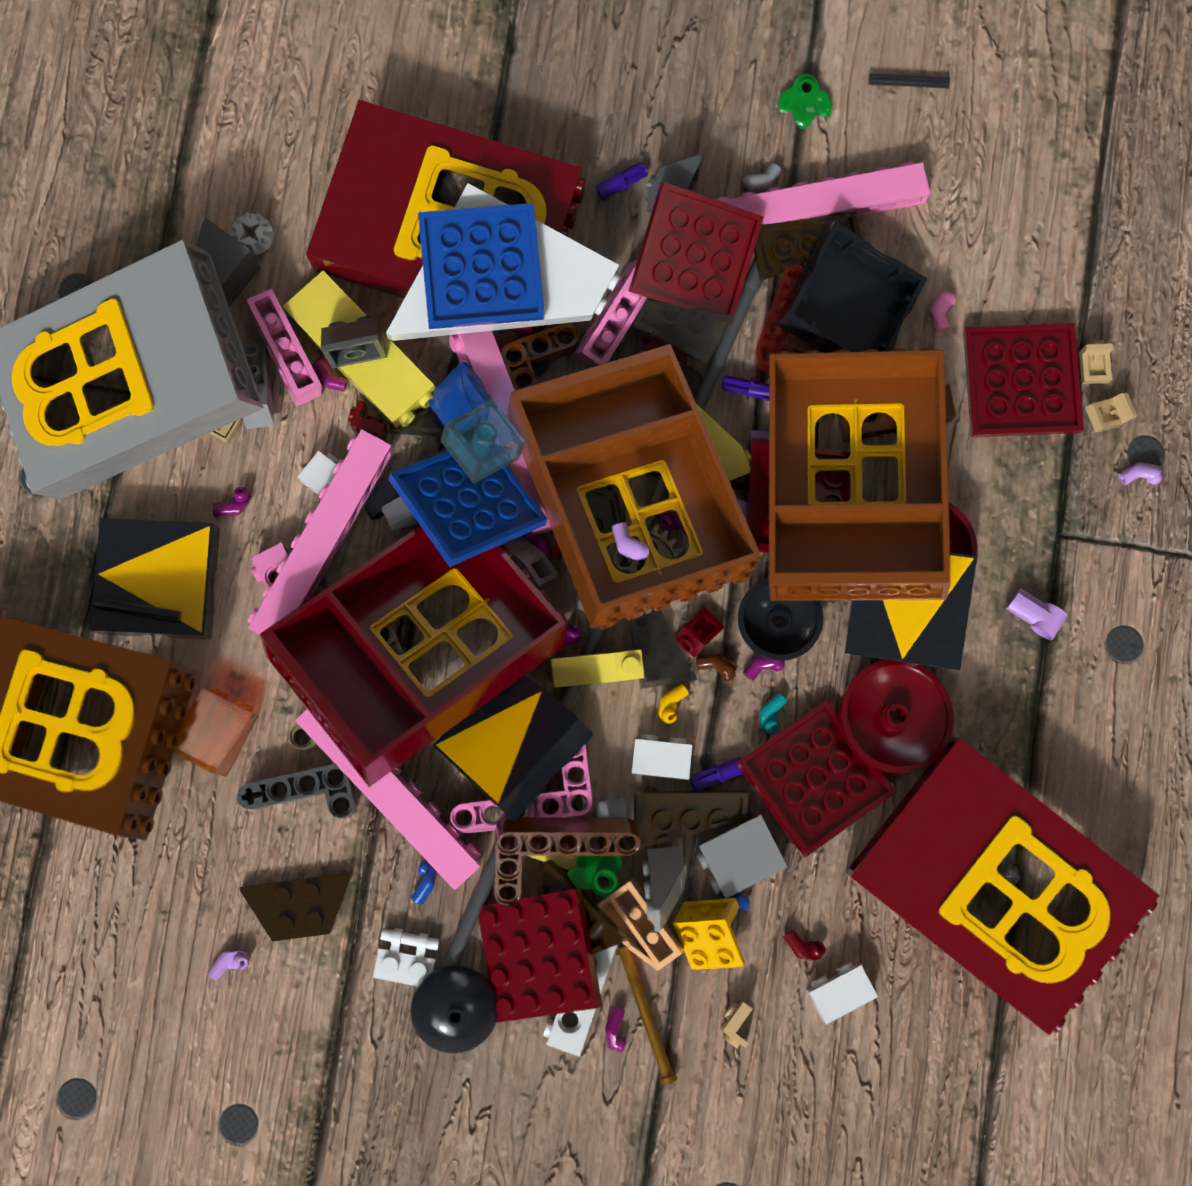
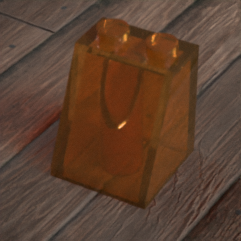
[173,687,258,777]

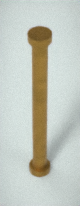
[615,946,678,1085]

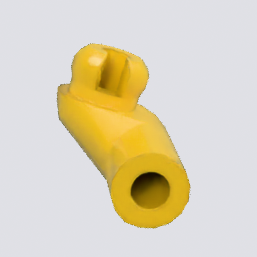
[658,683,689,724]

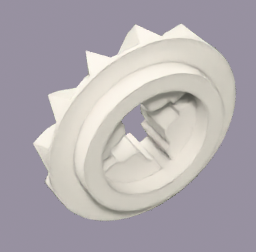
[230,212,273,256]

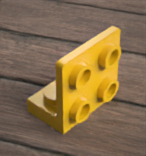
[673,898,745,970]

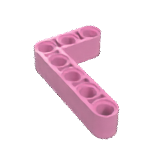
[450,745,593,834]

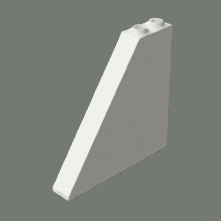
[386,183,620,341]

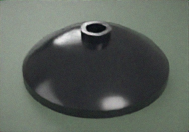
[738,578,823,661]
[411,966,498,1053]

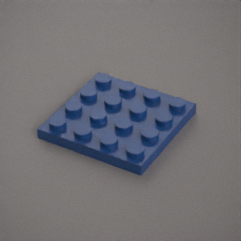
[418,203,544,329]
[389,435,548,567]

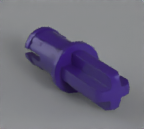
[595,162,649,201]
[721,375,769,401]
[689,756,743,791]

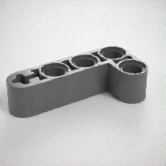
[237,764,357,819]

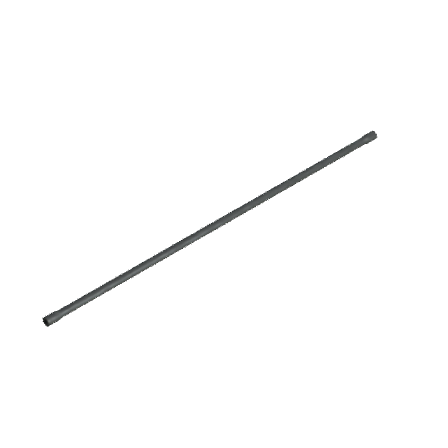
[439,262,763,969]

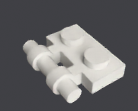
[373,928,440,986]

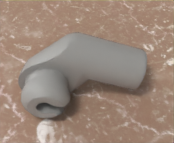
[742,163,782,192]

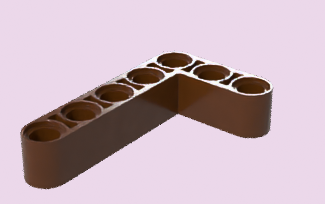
[501,323,579,391]
[494,817,641,906]

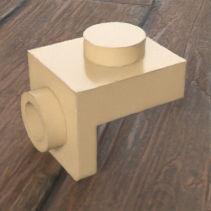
[1079,340,1114,384]
[1085,392,1137,433]
[721,1000,752,1048]

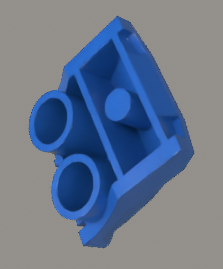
[428,362,493,441]

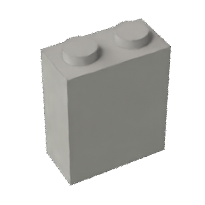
[696,815,787,899]

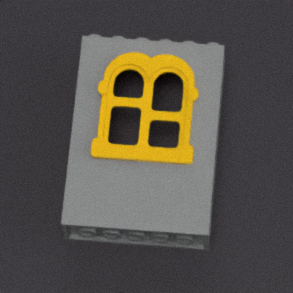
[0,240,264,499]

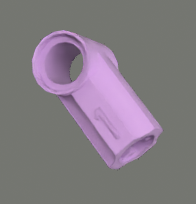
[1006,588,1068,640]

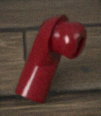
[783,929,826,961]

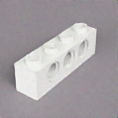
[543,945,617,1057]

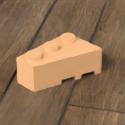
[596,877,684,971]

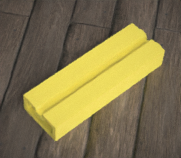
[282,271,436,430]

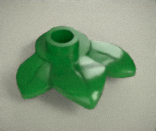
[778,74,832,130]
[567,856,622,897]

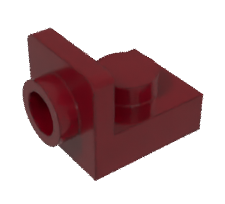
[348,400,388,442]
[675,608,725,657]

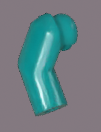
[759,692,787,735]

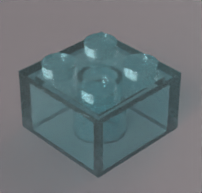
[441,399,526,484]

